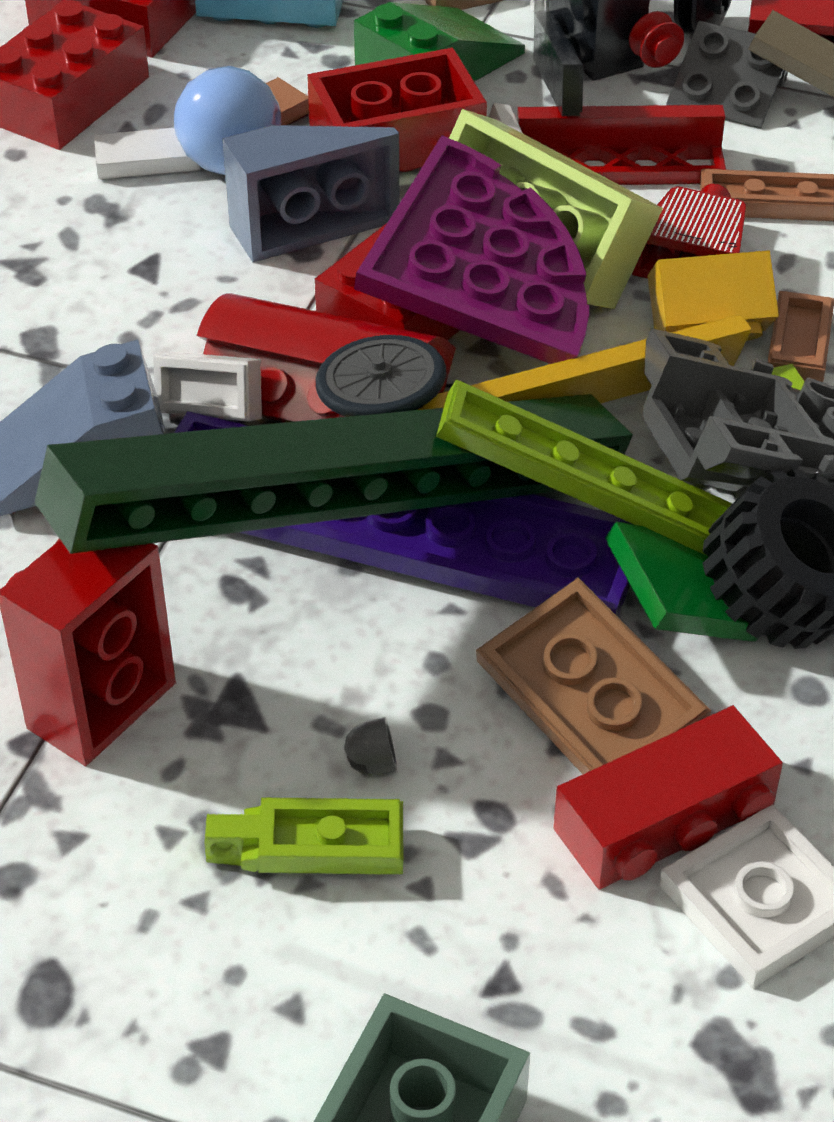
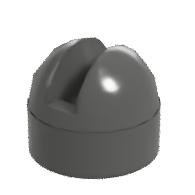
[344,717,397,775]

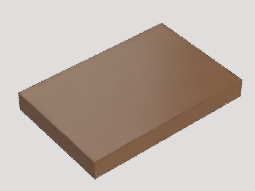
[476,578,711,774]

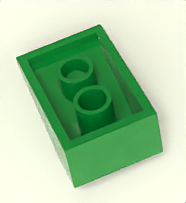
[354,2,525,82]

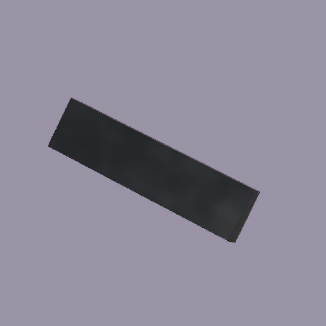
[533,11,584,116]

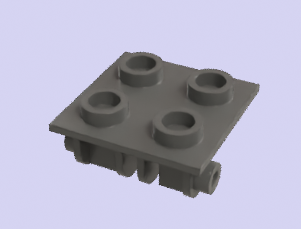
[666,21,788,129]

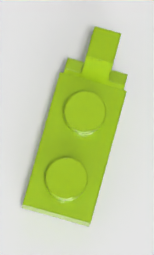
[204,797,404,874]

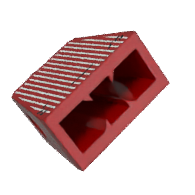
[632,184,746,279]

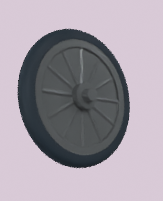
[316,335,446,417]

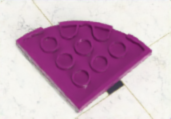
[354,135,589,364]

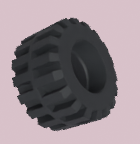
[702,469,834,649]

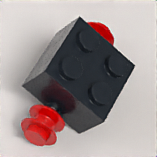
[549,0,684,81]

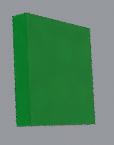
[605,522,760,642]

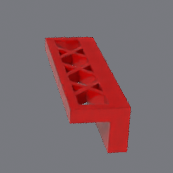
[517,105,726,185]

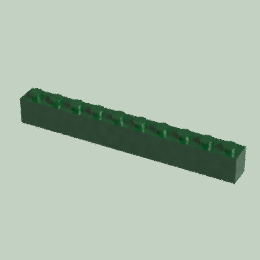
[34,394,633,554]

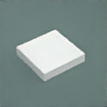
[659,805,834,989]

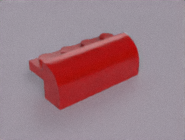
[196,293,456,422]

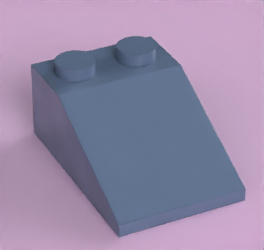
[222,125,400,262]
[0,339,166,516]

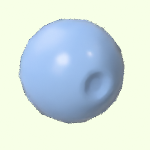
[174,66,281,175]

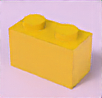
[647,250,779,341]

